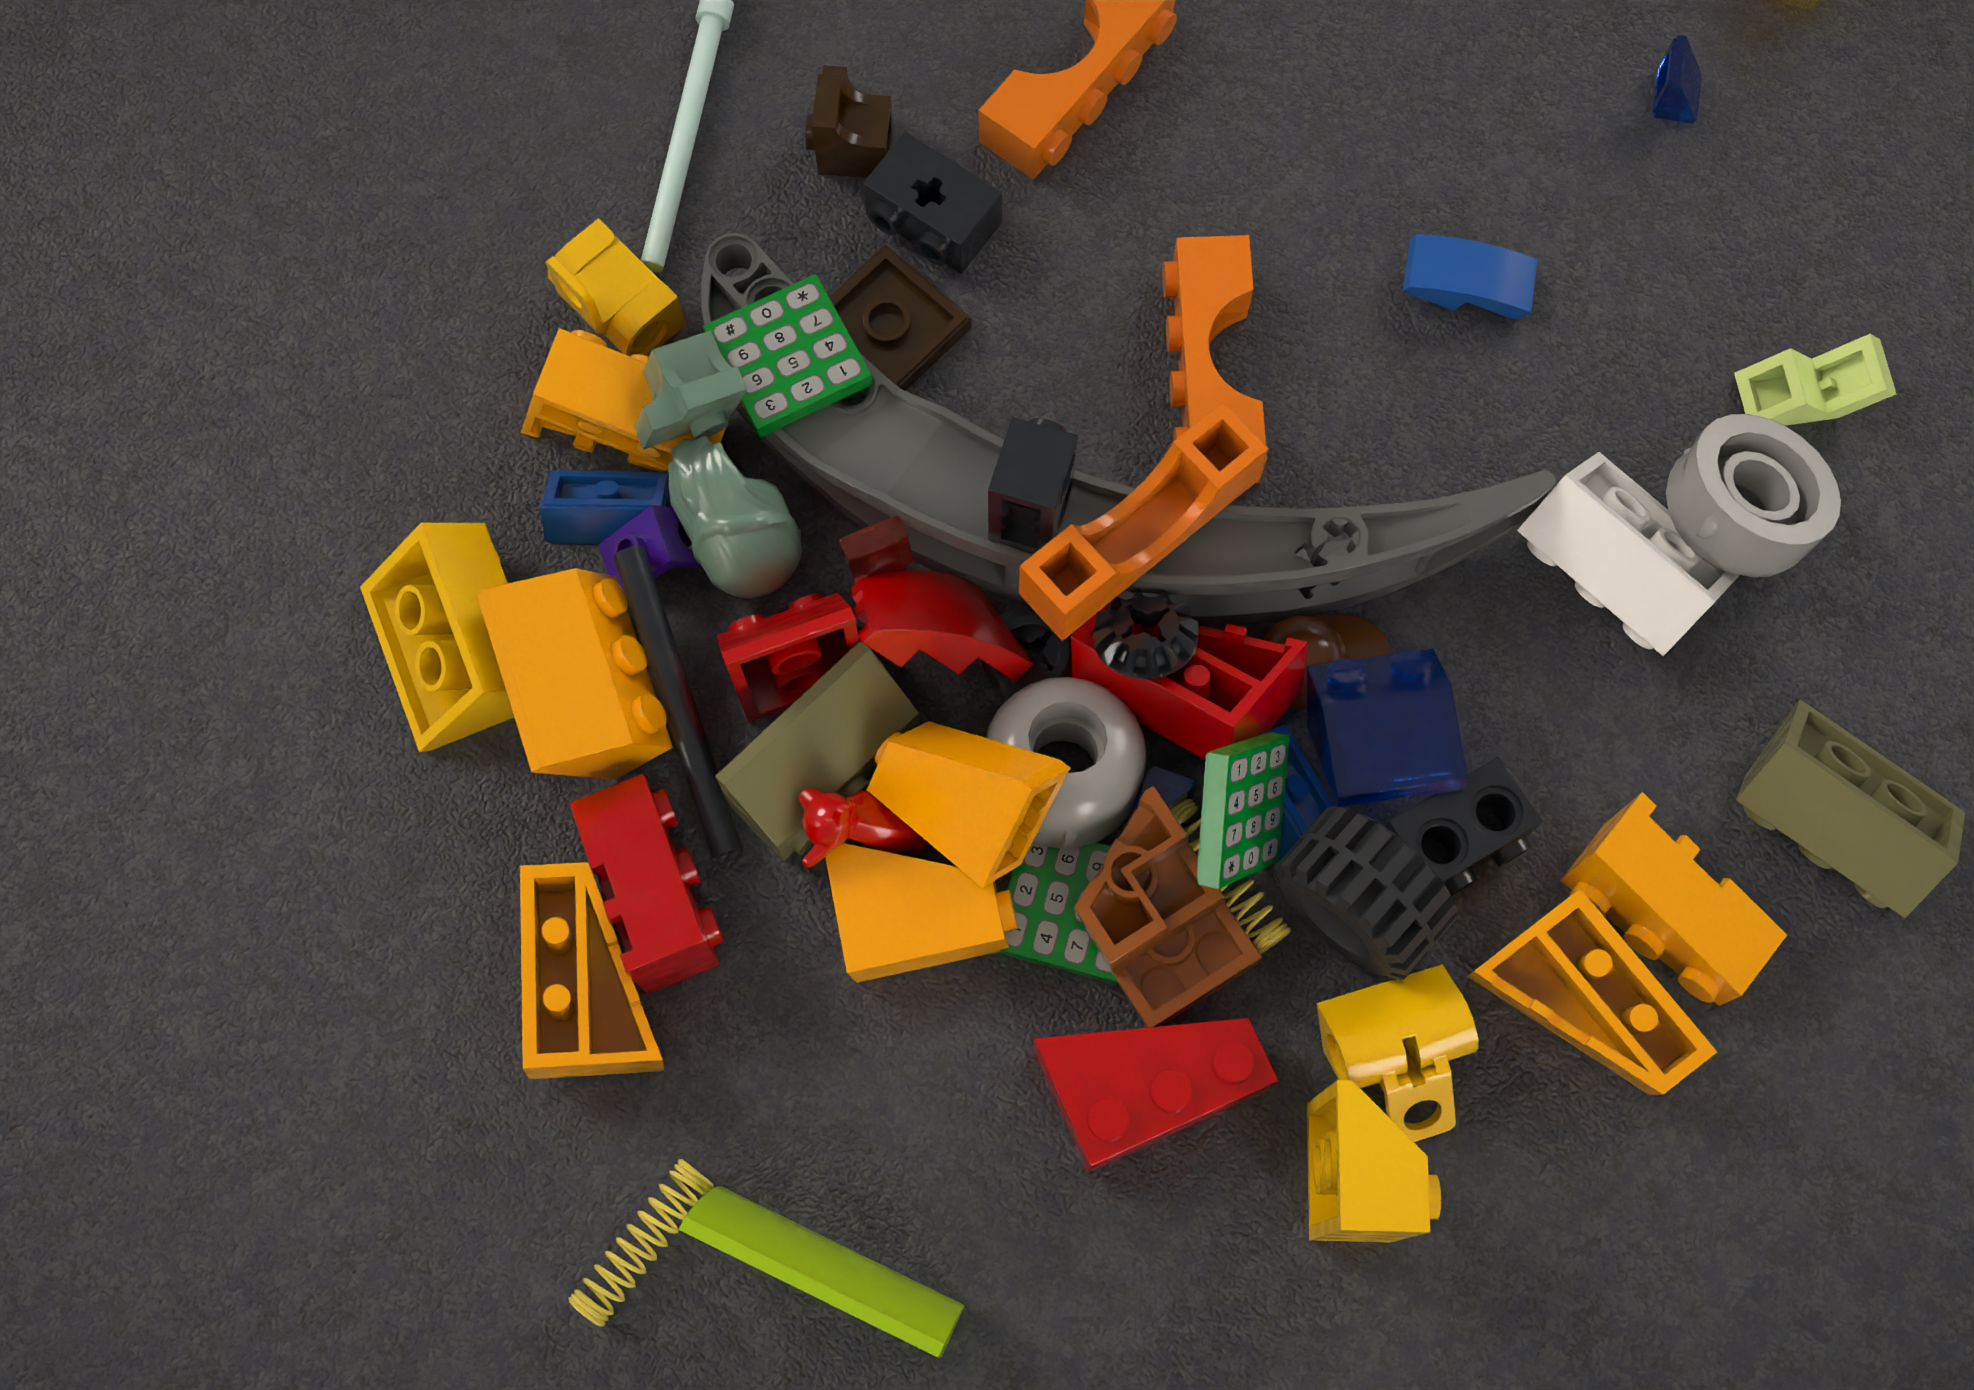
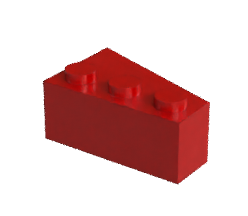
[1071,602,1308,760]
[570,773,725,994]
[1032,1018,1278,1173]

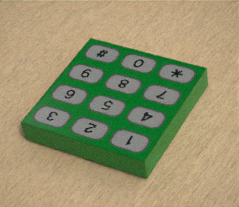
[703,274,873,438]
[1197,732,1290,889]
[996,842,1119,986]

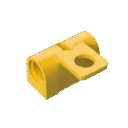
[545,218,686,356]
[1317,964,1478,1142]

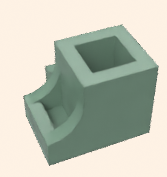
[634,330,747,449]

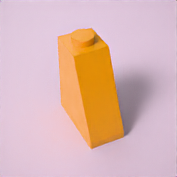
[867,721,1070,888]
[825,843,1018,983]

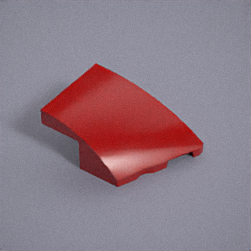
[851,570,1033,682]

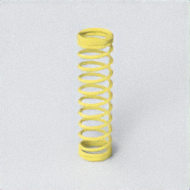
[1170,799,1291,955]
[568,1159,714,1327]

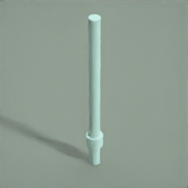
[641,0,734,273]

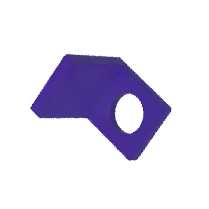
[599,505,703,592]

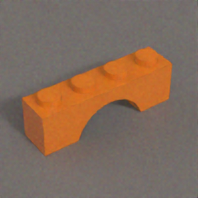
[978,0,1177,180]
[1162,235,1267,483]
[1019,402,1269,641]

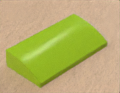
[678,1186,965,1358]

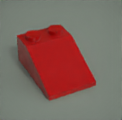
[717,593,860,722]

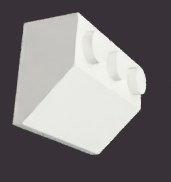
[1517,452,1739,656]

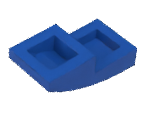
[1403,234,1537,321]

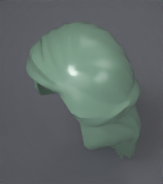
[668,436,802,599]

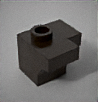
[805,65,894,178]

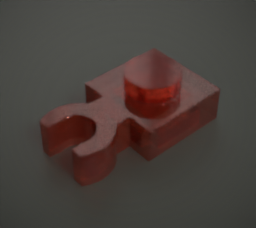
[839,515,914,583]

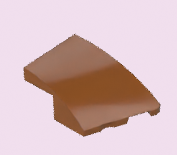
[1074,786,1262,1028]

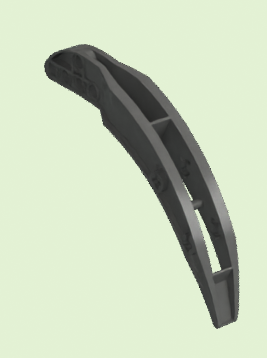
[701,233,1556,626]

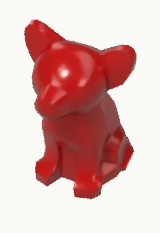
[798,788,929,868]

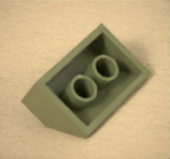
[715,641,920,862]
[1736,699,1965,918]

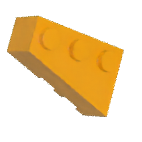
[521,328,729,472]
[1560,792,1787,1006]
[520,862,664,1079]
[1467,888,1717,1095]

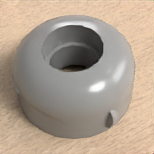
[1666,414,1841,577]
[986,677,1147,848]

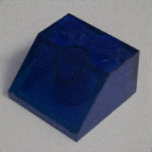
[1307,648,1468,807]

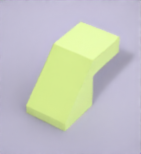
[1734,334,1896,426]

